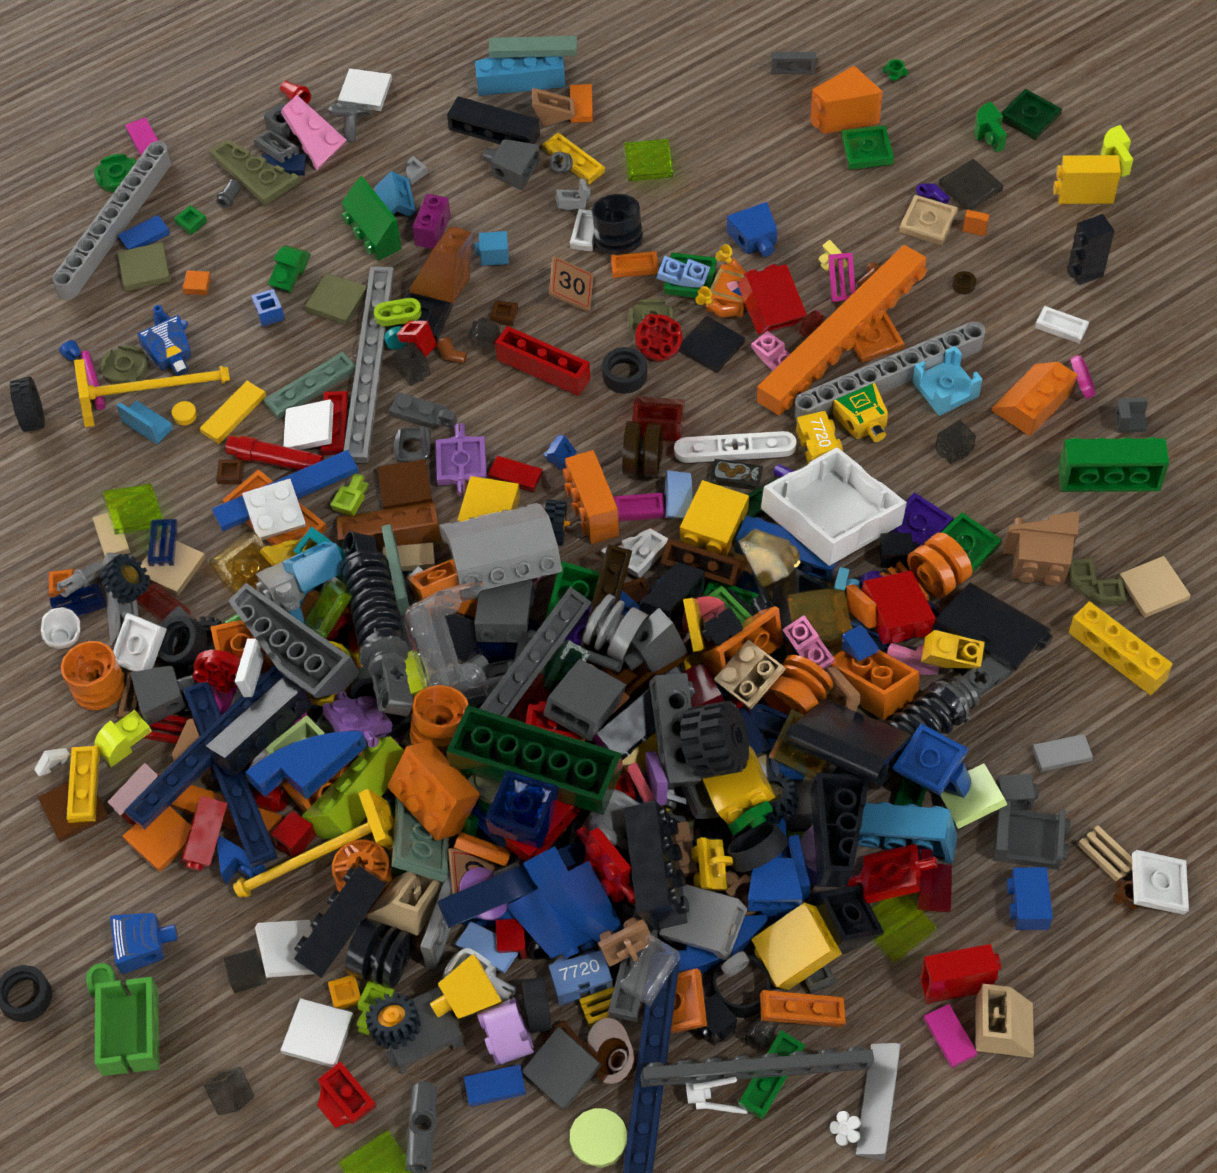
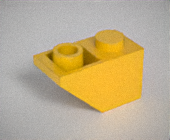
[921,630,985,668]

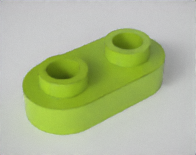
[374,298,421,326]

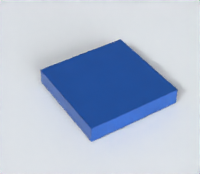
[893,723,968,796]
[787,835,810,904]

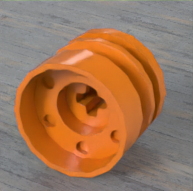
[61,641,126,710]
[763,655,833,722]
[409,685,468,757]
[332,839,394,911]

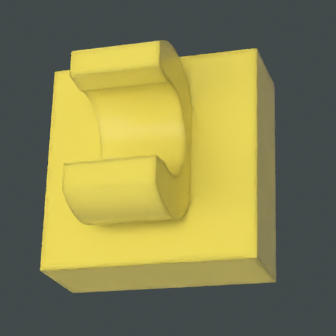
[818,240,847,272]

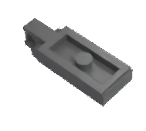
[389,392,457,429]

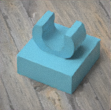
[831,567,860,603]

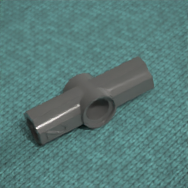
[405,1081,437,1173]

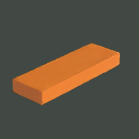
[760,990,846,1027]

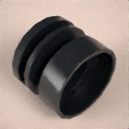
[591,194,643,255]
[345,918,413,989]

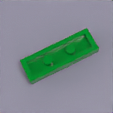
[738,1030,805,1120]

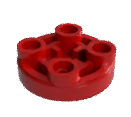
[635,314,682,362]
[193,650,241,694]

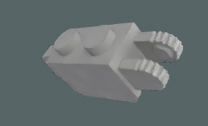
[255,563,305,612]

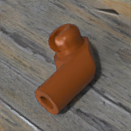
[856,262,881,287]
[437,337,467,364]

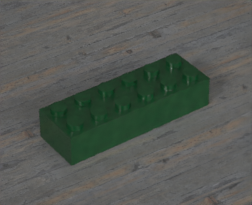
[446,705,623,815]

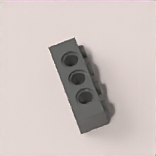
[649,673,701,788]

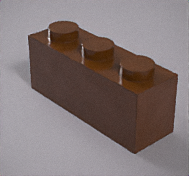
[661,538,745,586]

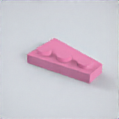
[281,95,347,171]

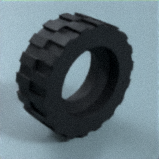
[10,376,45,432]

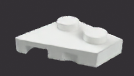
[601,528,668,578]

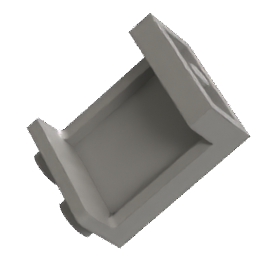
[660,885,747,960]

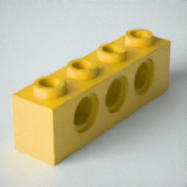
[1069,601,1173,695]

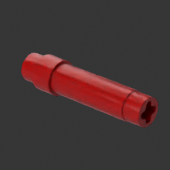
[225,435,325,471]

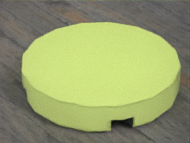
[570,1108,627,1168]

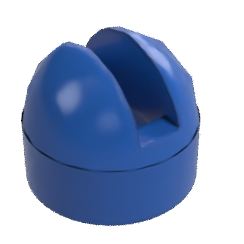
[59,340,80,361]

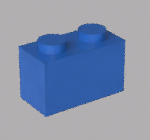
[1006,867,1053,930]

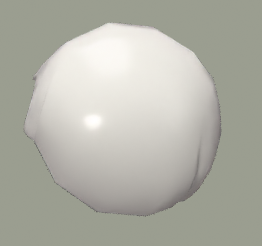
[41,607,80,649]

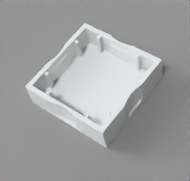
[761,447,907,566]

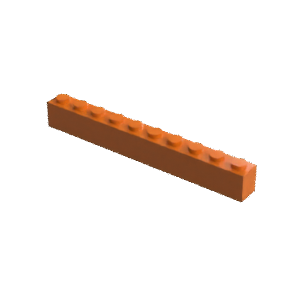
[757,245,927,416]

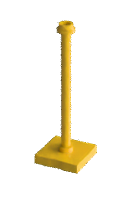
[74,359,230,427]
[233,789,394,898]

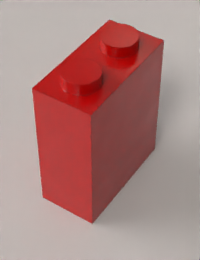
[737,264,807,335]
[862,570,936,644]
[919,944,1001,1004]

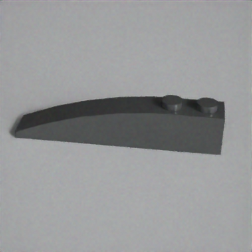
[228,583,360,698]

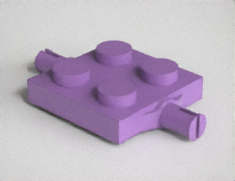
[436,423,487,497]
[323,691,392,748]

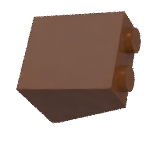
[410,227,472,303]

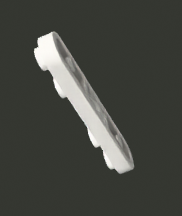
[674,431,796,463]

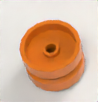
[907,532,973,599]

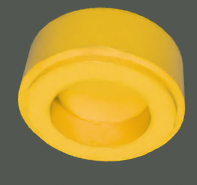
[172,401,197,426]

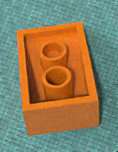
[829,650,920,720]

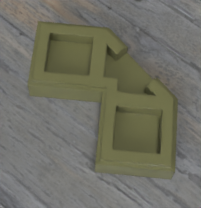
[1068,558,1126,606]

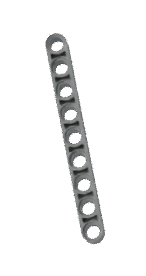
[53,141,171,300]
[794,322,985,421]

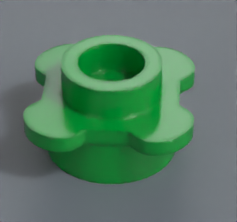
[882,59,908,81]

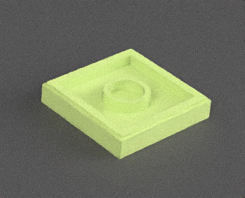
[941,763,1007,829]

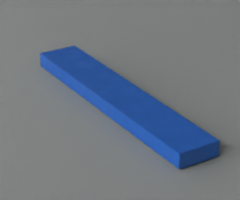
[212,450,359,532]

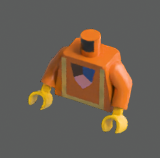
[696,244,747,318]

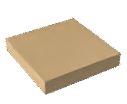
[899,195,958,245]
[140,535,206,596]
[1118,556,1191,618]

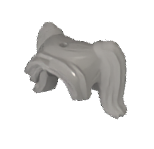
[584,789,640,857]

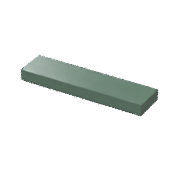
[488,36,577,58]
[264,352,356,419]
[381,524,411,616]

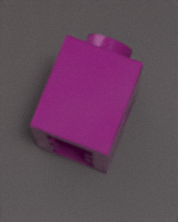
[412,193,451,249]

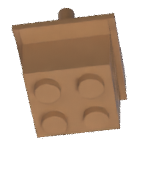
[1001,512,1079,586]

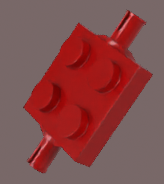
[576,826,636,904]
[846,844,938,904]

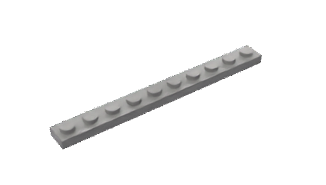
[344,267,394,463]

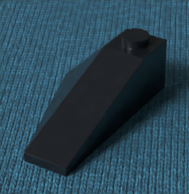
[773,568,831,656]

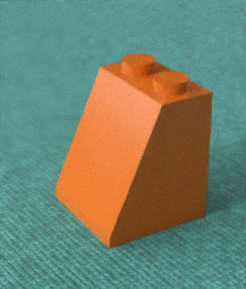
[810,65,883,134]
[407,559,478,632]

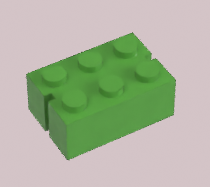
[95,977,160,1076]

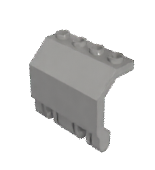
[439,503,562,595]

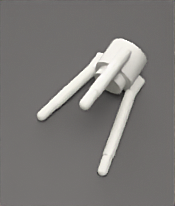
[686,1077,748,1114]

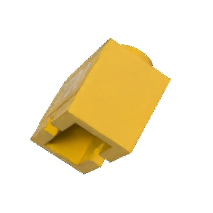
[796,411,843,464]

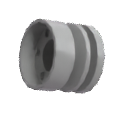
[583,594,649,664]

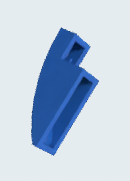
[246,731,367,800]
[523,847,624,942]
[658,915,767,974]

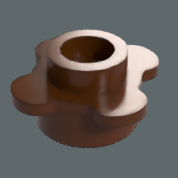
[1113,879,1139,910]

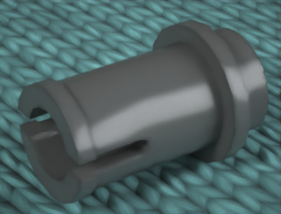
[216,179,241,208]

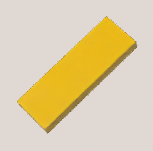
[542,132,605,184]
[200,381,266,444]
[67,746,100,823]

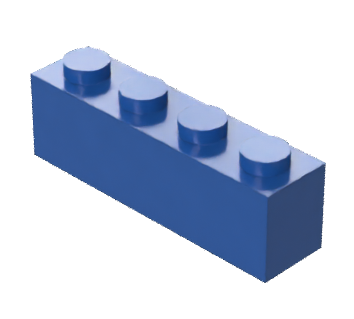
[735,515,840,583]

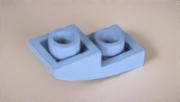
[656,256,710,287]
[664,470,693,520]
[456,922,519,974]

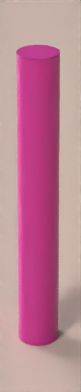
[80,351,106,410]

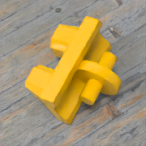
[691,837,733,891]

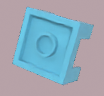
[912,346,982,416]

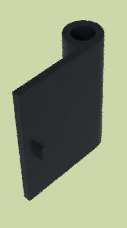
[935,583,1053,671]
[785,699,912,784]

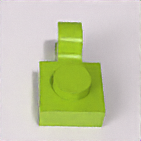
[330,473,369,517]
[357,981,395,1036]

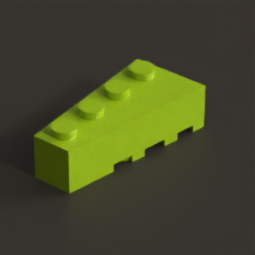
[301,736,404,839]

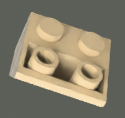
[714,640,786,709]
[368,871,443,935]
[975,984,1034,1058]

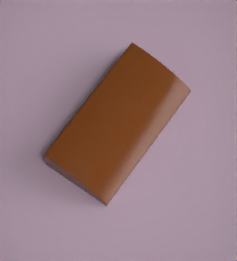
[337,501,441,551]

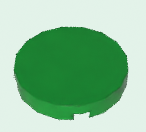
[94,154,136,192]

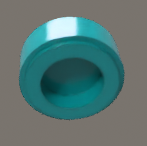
[384,326,408,350]

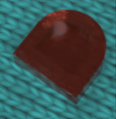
[799,310,824,337]

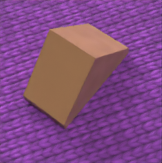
[531,88,575,127]

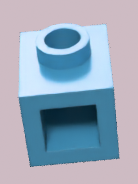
[475,231,509,266]

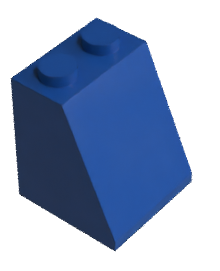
[507,889,598,959]

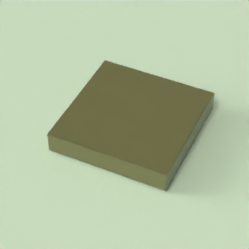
[118,242,171,291]
[305,273,367,325]

